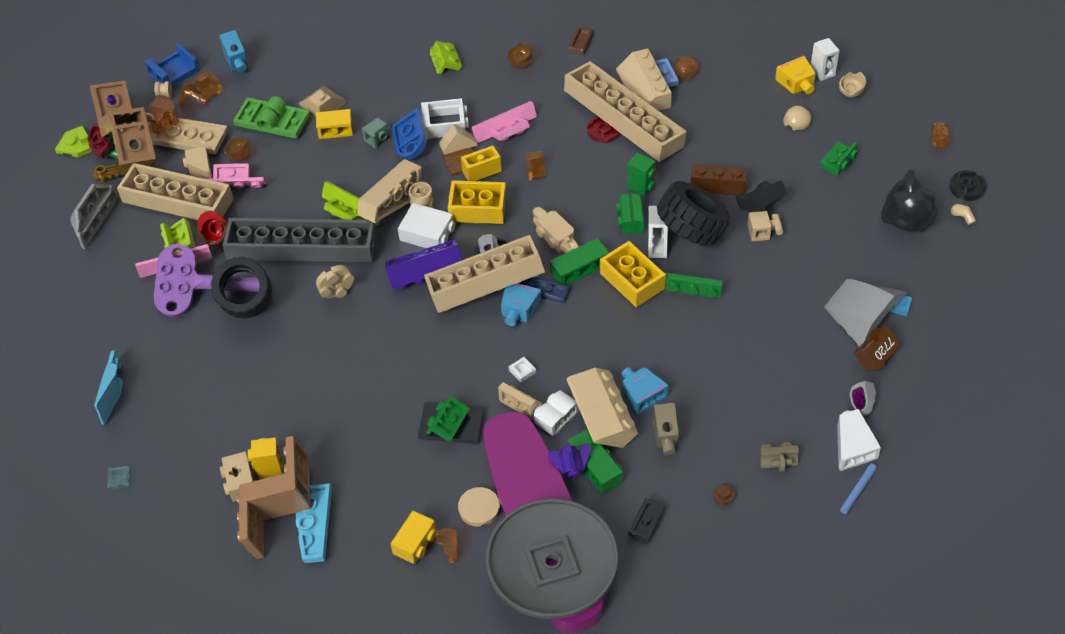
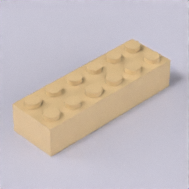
[117,163,233,220]
[424,235,545,313]

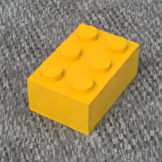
[448,181,507,224]
[600,241,666,307]

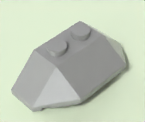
[70,184,119,249]

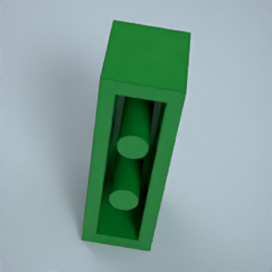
[550,238,609,285]
[567,429,624,495]

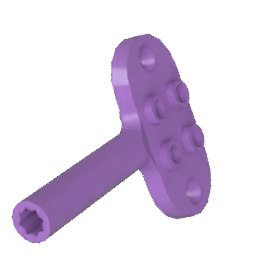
[154,244,260,317]

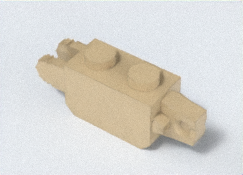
[533,207,579,253]

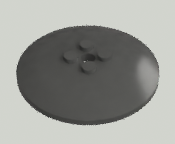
[486,499,618,619]

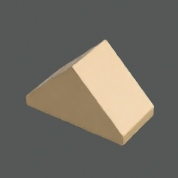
[439,124,477,154]

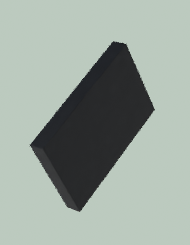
[418,402,484,444]

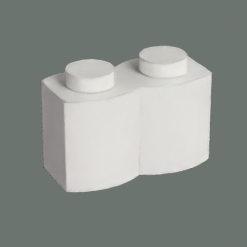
[534,390,579,436]

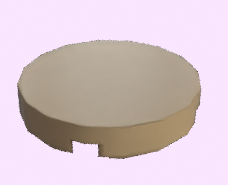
[458,487,500,527]

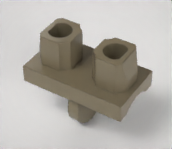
[760,442,799,472]

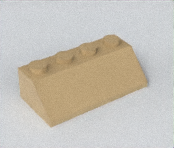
[616,48,672,111]
[566,367,638,448]

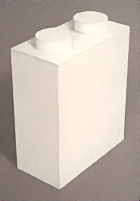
[398,203,455,248]

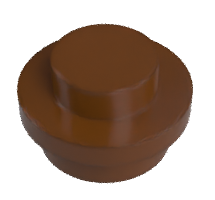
[714,484,735,505]

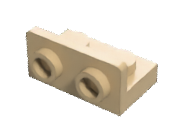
[498,382,543,420]

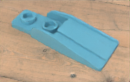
[95,350,123,425]

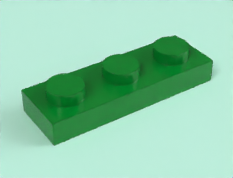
[664,273,723,298]

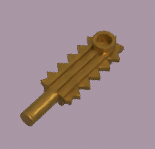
[92,160,155,183]

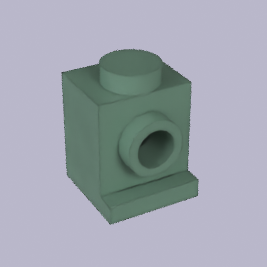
[362,117,390,149]

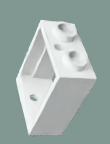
[421,98,469,139]

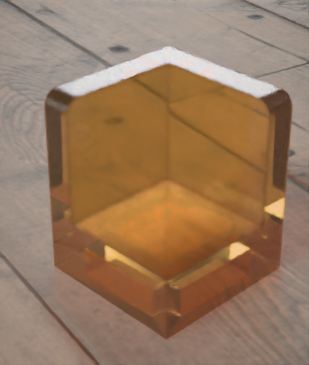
[194,70,222,100]
[525,151,546,181]

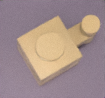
[748,211,783,241]

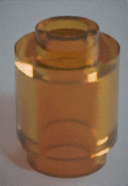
[931,122,950,149]

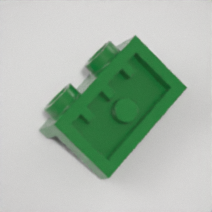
[819,141,858,176]
[425,395,470,442]

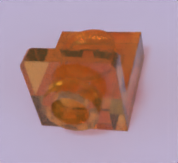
[435,528,458,562]

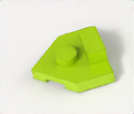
[55,126,92,158]

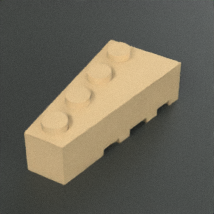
[357,159,422,223]

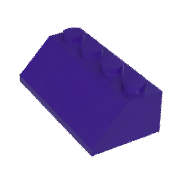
[385,239,462,290]

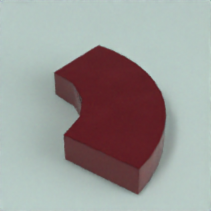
[88,124,113,159]

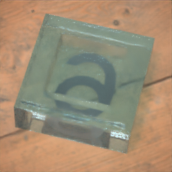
[107,466,130,490]

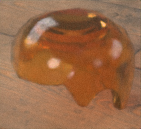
[508,43,533,68]
[672,56,699,80]
[224,137,251,161]

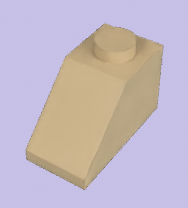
[183,146,212,179]

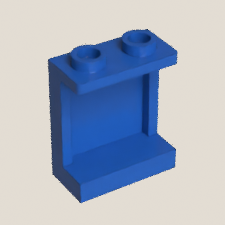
[144,43,199,86]

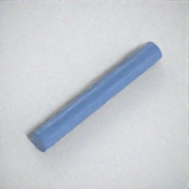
[840,463,877,514]

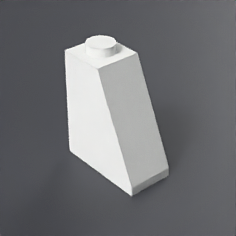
[648,206,668,258]
[837,409,881,471]

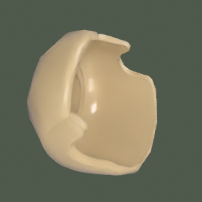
[839,72,867,98]
[783,105,812,131]

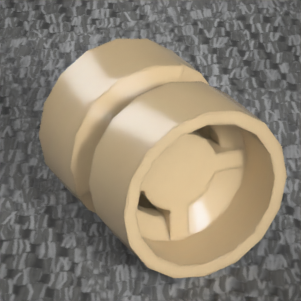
[408,182,434,208]

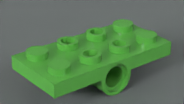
[233,96,310,139]

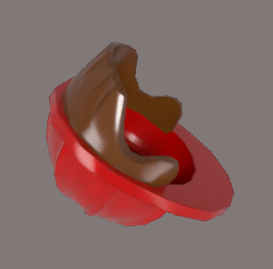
[198,211,228,246]

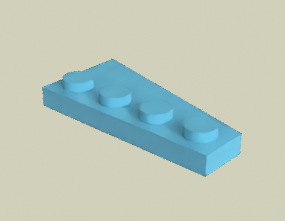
[296,483,332,563]

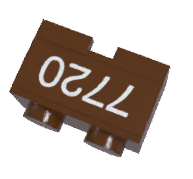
[853,326,901,371]

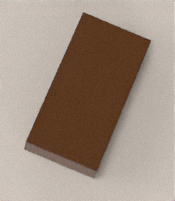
[568,27,593,55]

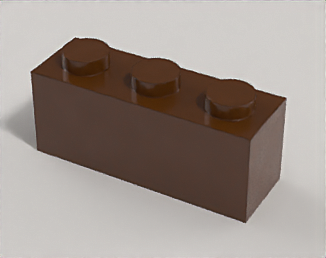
[690,164,747,196]

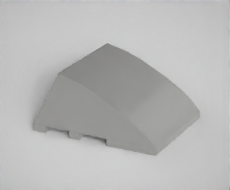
[824,279,907,347]

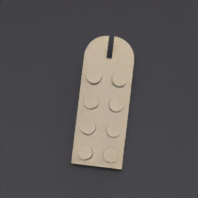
[145,113,228,155]

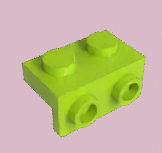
[430,41,462,74]
[160,218,195,253]

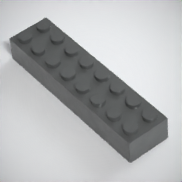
[223,218,377,262]

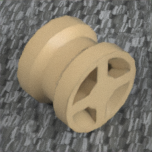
[154,81,172,99]

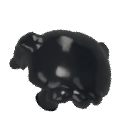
[881,169,938,232]

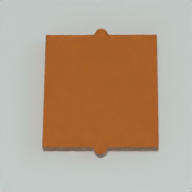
[442,147,474,176]

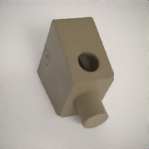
[652,403,679,455]

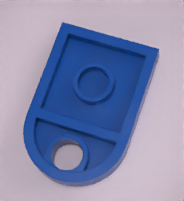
[391,108,427,160]

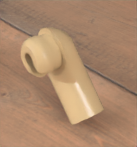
[951,204,976,225]

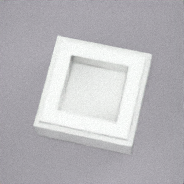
[509,357,536,383]

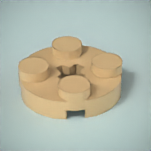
[316,265,354,298]

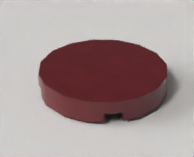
[587,116,621,143]

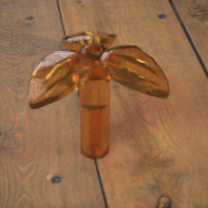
[179,81,208,107]

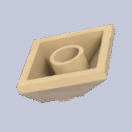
[299,85,347,117]

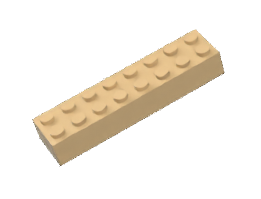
[564,61,687,162]

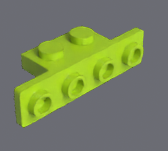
[322,181,380,226]

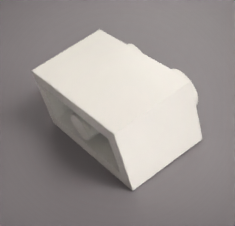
[811,38,839,81]

